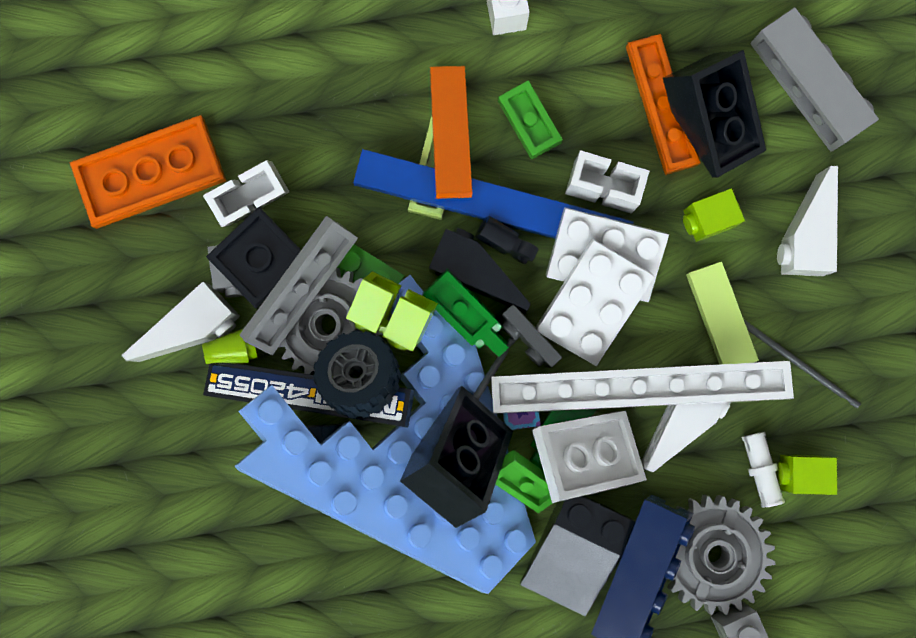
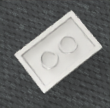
[546,207,669,302]
[535,238,655,366]
[532,411,647,503]

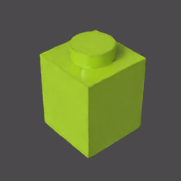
[683,188,745,242]
[776,455,837,495]

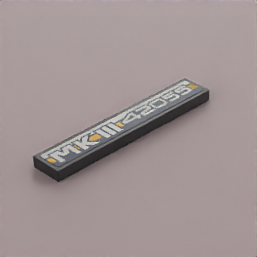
[203,363,415,428]

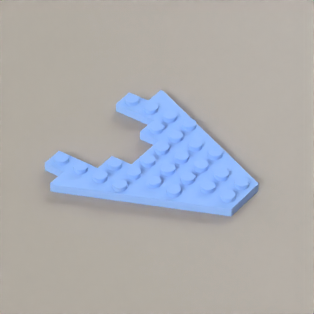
[235,275,536,594]

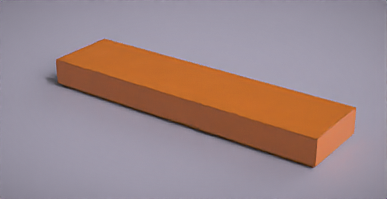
[626,34,701,175]
[430,66,472,199]

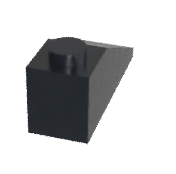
[429,228,530,314]

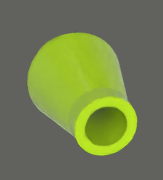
[202,329,257,364]

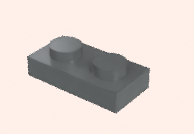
[501,305,562,368]

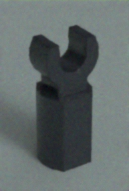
[475,215,539,264]

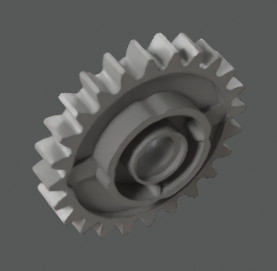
[279,268,382,375]
[667,495,775,615]

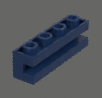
[591,494,695,638]

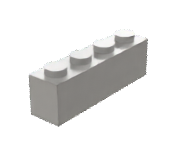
[750,7,879,152]

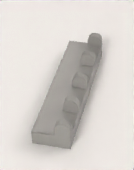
[240,216,358,355]

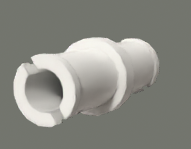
[742,432,785,508]

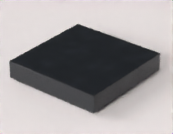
[206,207,301,310]

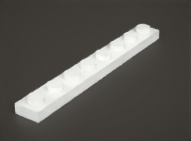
[491,361,794,414]

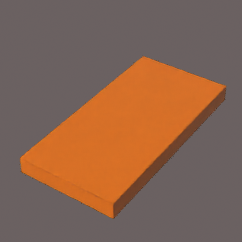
[69,115,227,229]

